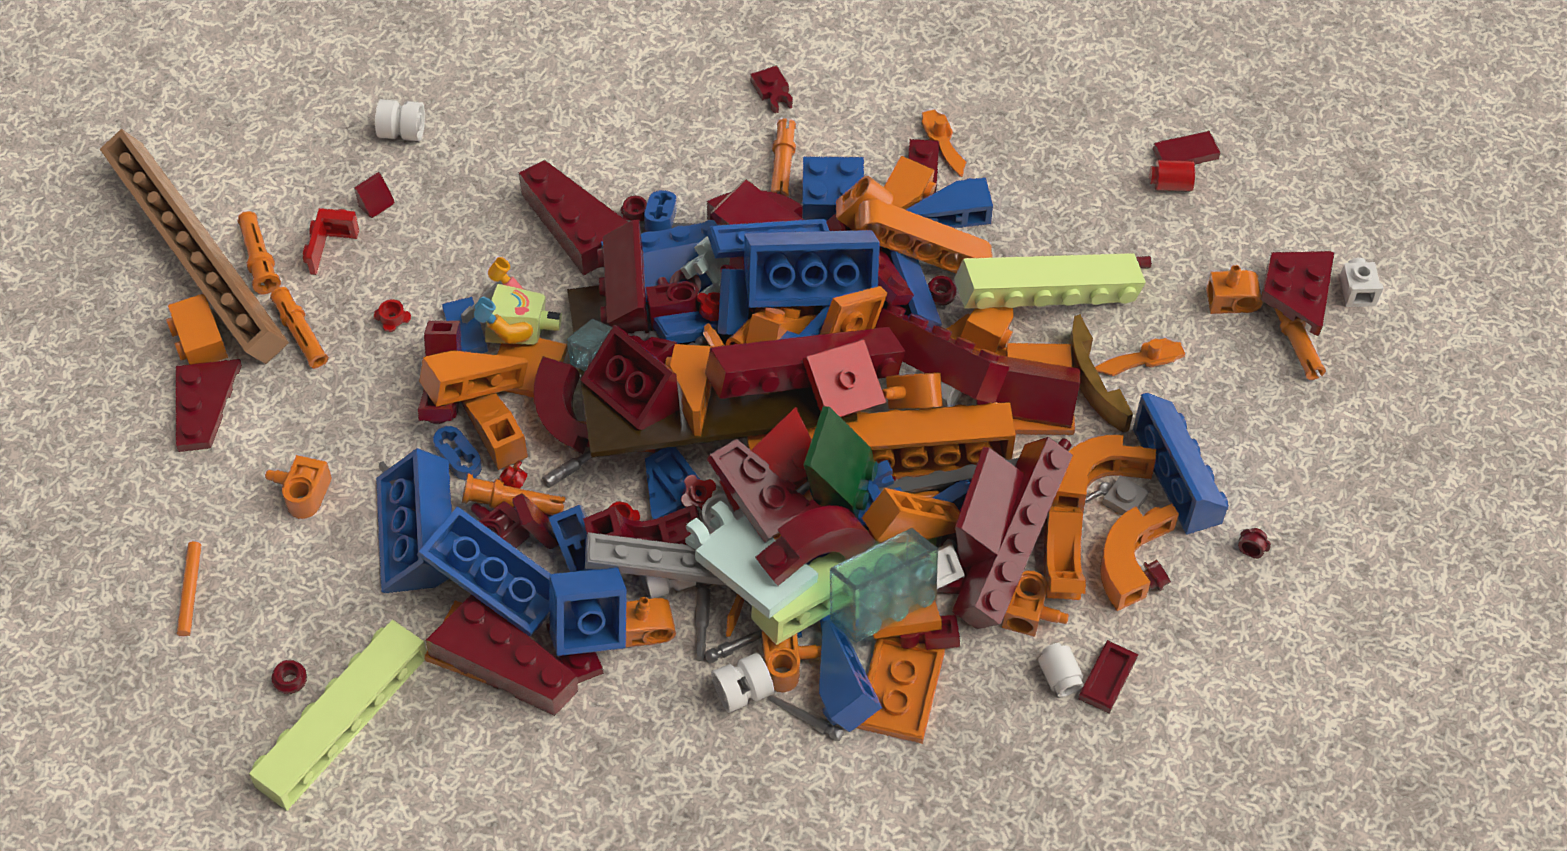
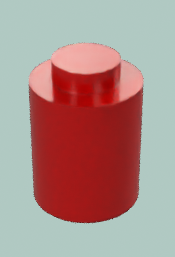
[1149,160,1195,191]

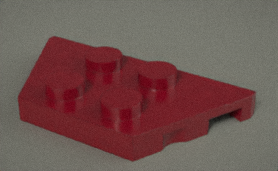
[1261,251,1335,336]

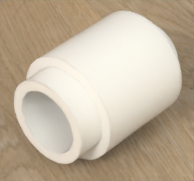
[1038,643,1084,697]

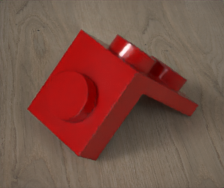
[303,208,359,275]

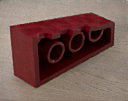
[519,160,628,276]
[426,594,578,716]

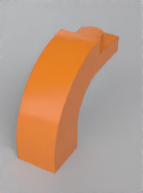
[1051,435,1156,512]
[1100,504,1179,611]
[1044,506,1086,600]

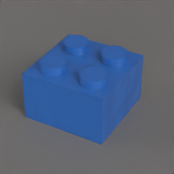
[802,157,864,222]
[549,567,627,656]

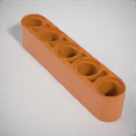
[858,199,993,273]

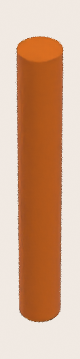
[177,541,202,636]

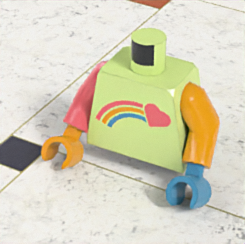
[474,257,562,345]

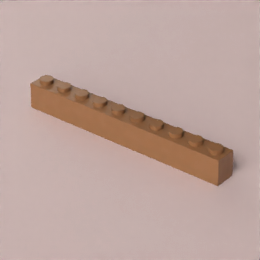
[100,129,289,364]

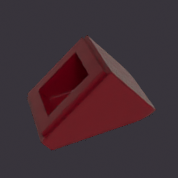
[354,172,395,218]

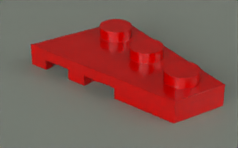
[719,407,812,512]

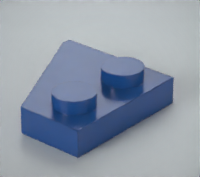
[645,447,701,520]

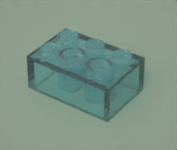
[830,528,938,643]

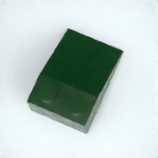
[804,406,878,519]

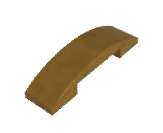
[1069,314,1133,432]

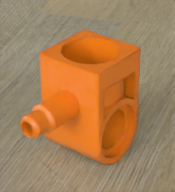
[836,176,893,231]
[1206,265,1263,314]
[882,373,943,409]
[265,455,332,519]
[1002,570,1069,637]
[626,597,676,647]
[762,630,822,692]

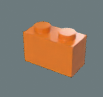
[166,293,228,364]

